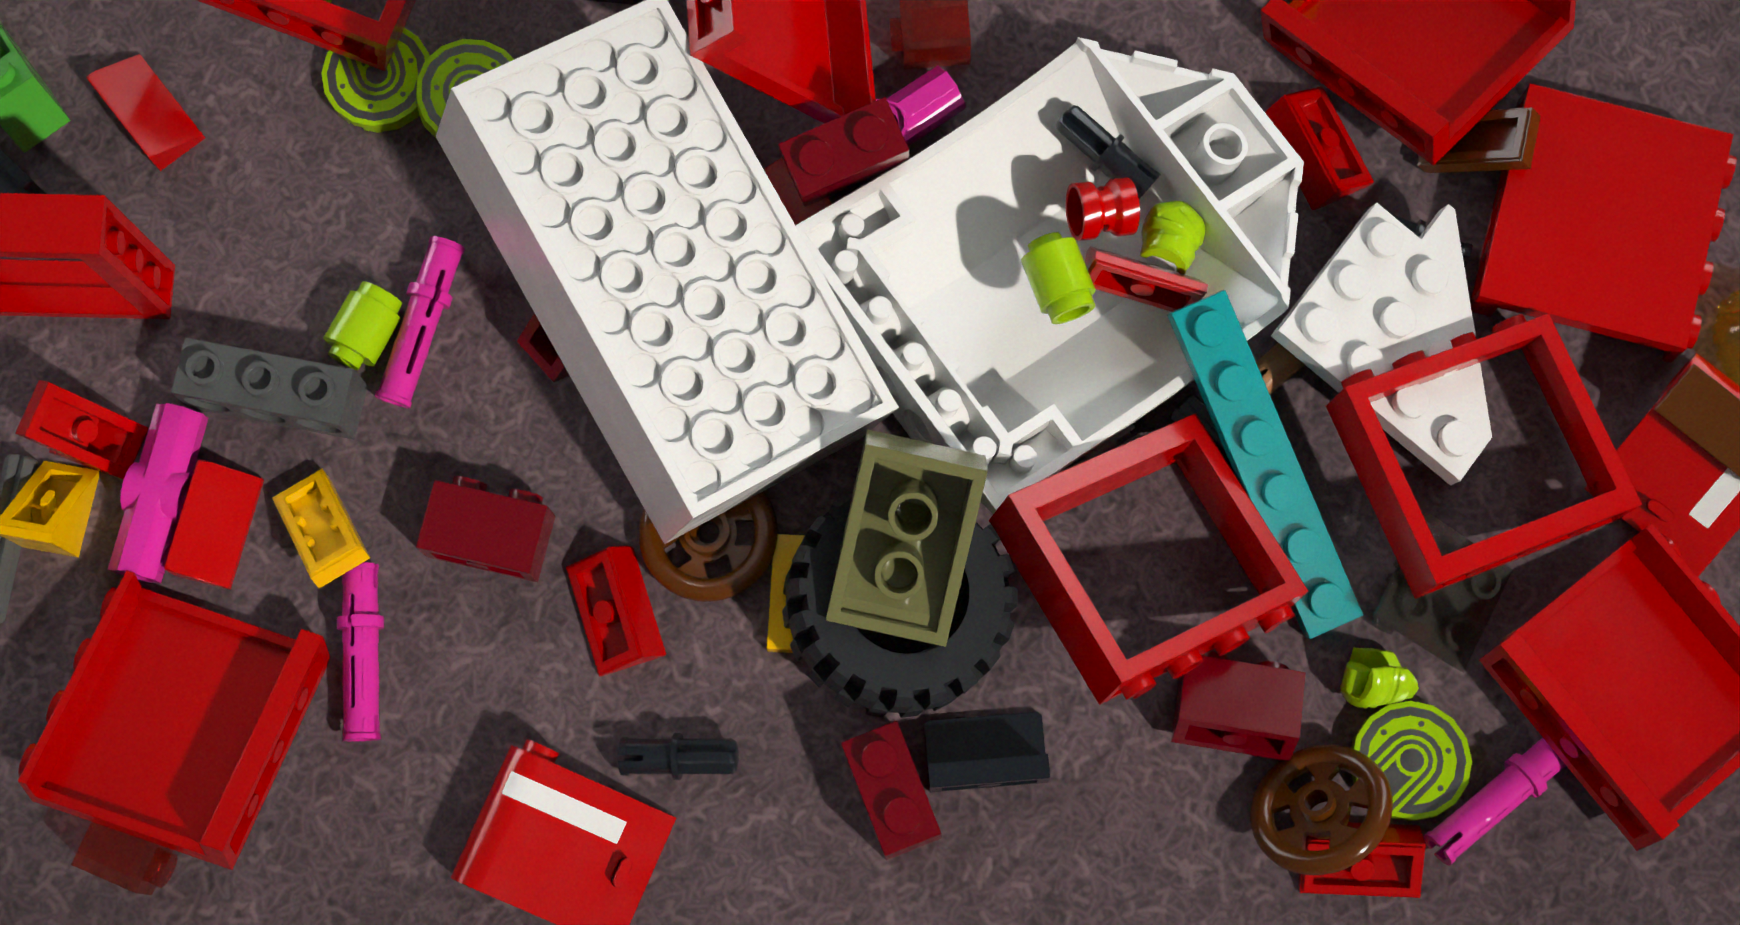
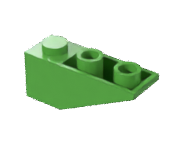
[0,22,71,153]

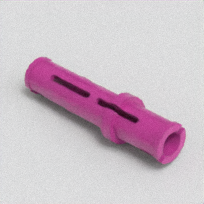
[374,236,465,409]
[337,562,384,742]
[1424,738,1566,866]

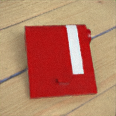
[1584,352,1740,577]
[450,739,676,925]

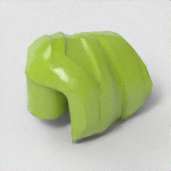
[1139,201,1206,275]
[1340,647,1419,708]

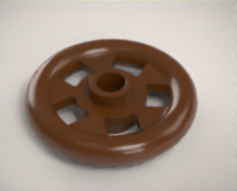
[639,491,778,602]
[1250,744,1393,875]

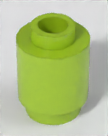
[1021,232,1096,324]
[323,281,402,370]

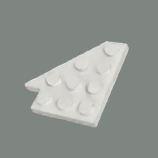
[1271,203,1492,485]

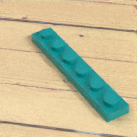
[1167,290,1363,639]

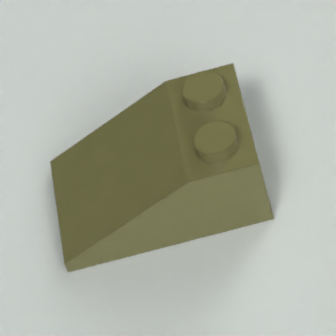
[826,429,988,647]

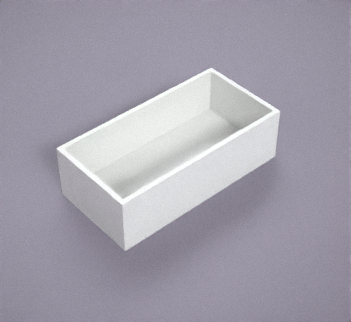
[436,0,899,544]

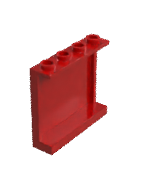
[686,0,876,123]
[1260,0,1576,166]
[1470,83,1737,363]
[1479,523,1740,851]
[18,570,330,870]

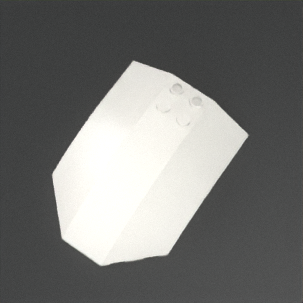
[795,37,1304,514]

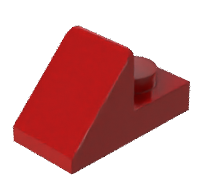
[15,380,148,480]

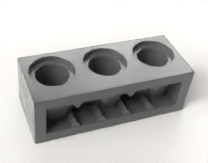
[171,337,368,440]

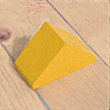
[0,461,100,558]

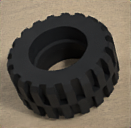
[782,494,1018,718]

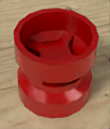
[1065,177,1140,241]

